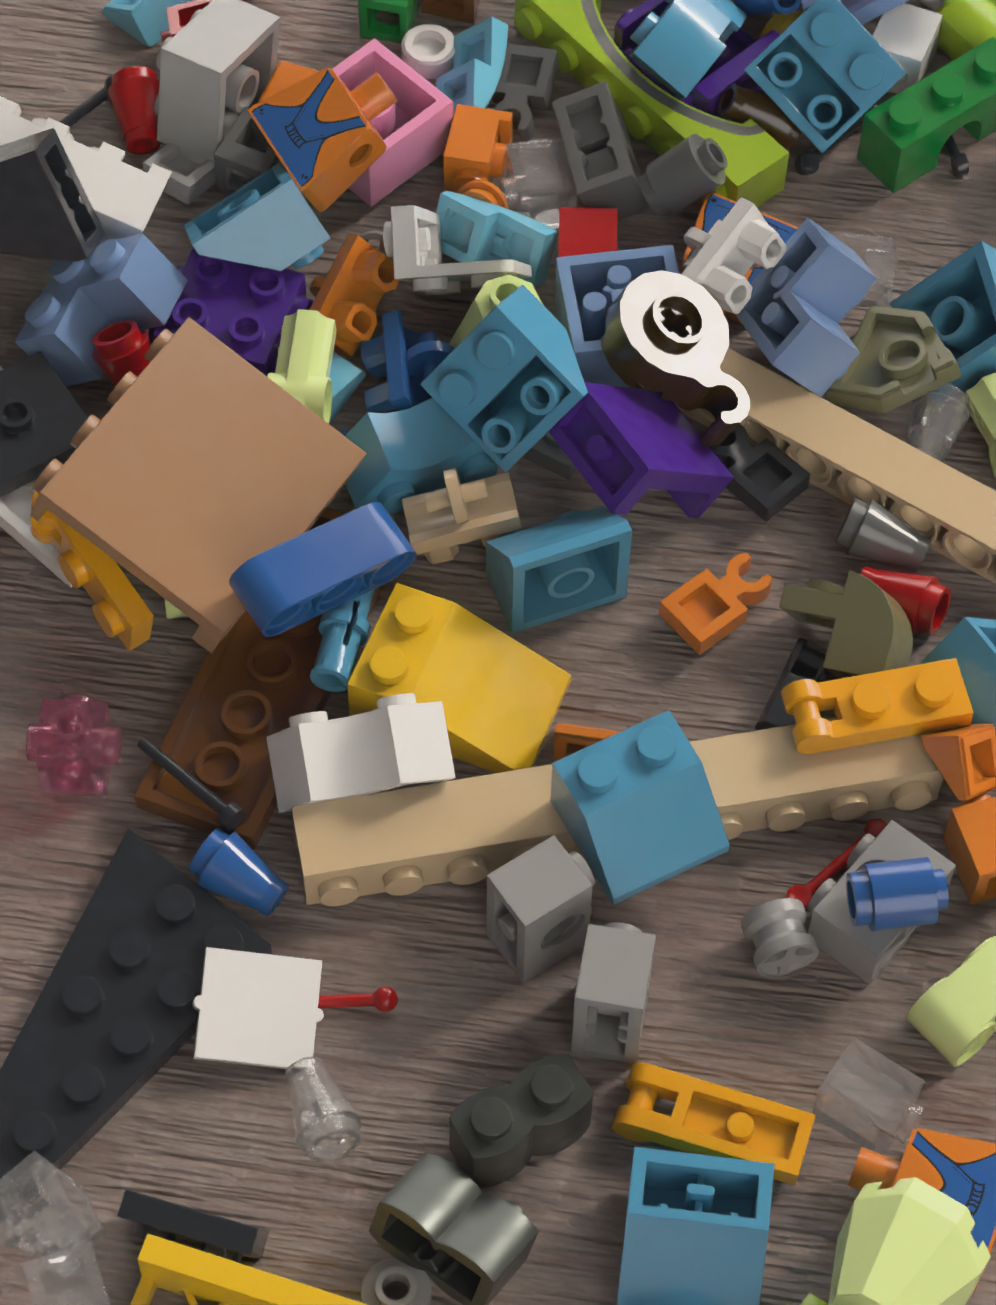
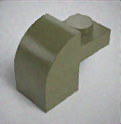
[779,571,913,679]

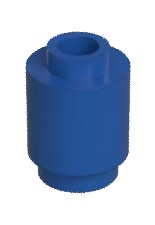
[846,857,949,931]

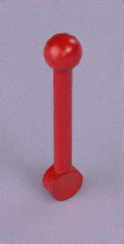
[786,818,888,911]
[318,986,399,1012]

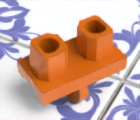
[309,234,400,357]

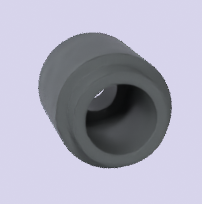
[639,134,728,215]

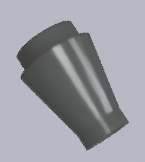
[835,498,931,572]

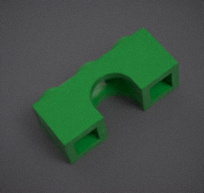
[857,37,996,194]

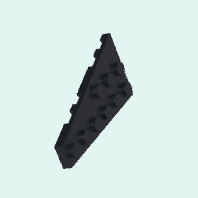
[0,829,272,1231]

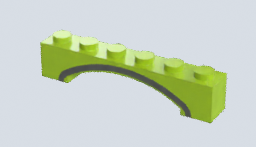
[514,0,789,207]

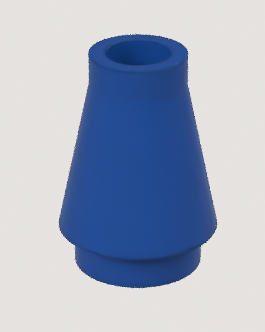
[188,828,290,917]

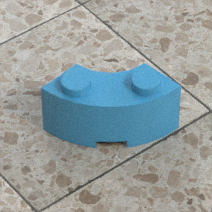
[629,0,747,99]
[345,397,499,514]

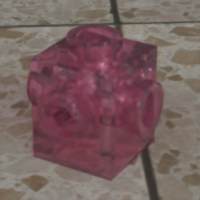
[26,696,122,795]

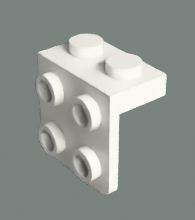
[383,205,532,295]

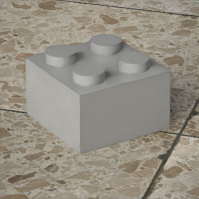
[154,0,280,161]

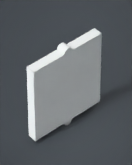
[192,947,324,1072]

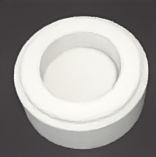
[401,24,455,79]

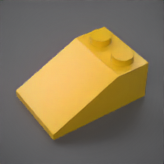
[347,583,571,773]

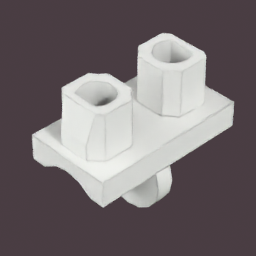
[681,197,787,314]

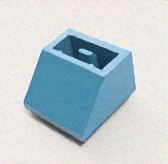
[744,0,906,153]
[420,285,588,473]
[617,1147,774,1305]

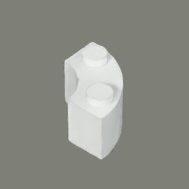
[266,693,456,813]

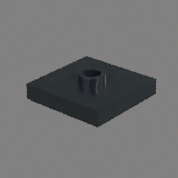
[0,351,88,497]

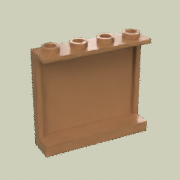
[30,317,367,653]

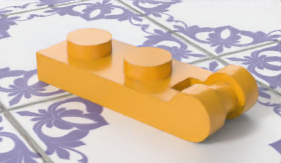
[30,491,154,651]
[781,658,974,754]
[612,1063,816,1186]

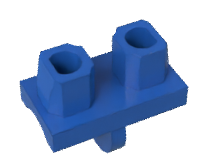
[360,309,455,413]

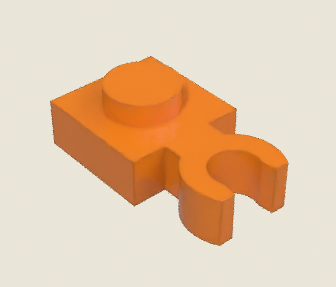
[659,552,773,656]

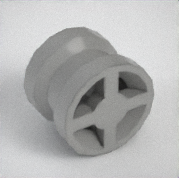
[741,898,819,977]

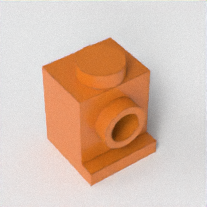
[443,104,513,193]

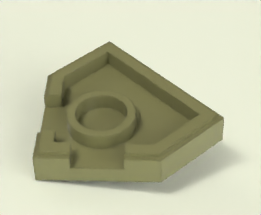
[826,305,962,413]

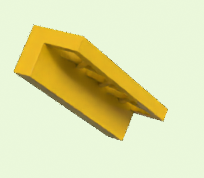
[130,1234,367,1305]

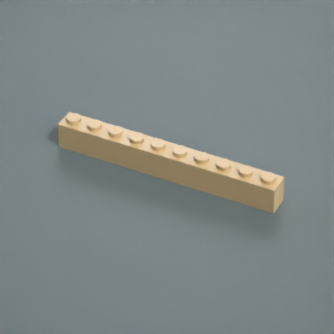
[291,718,943,906]

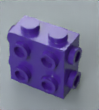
[148,247,313,376]

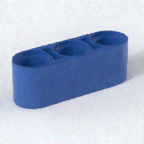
[229,502,417,637]

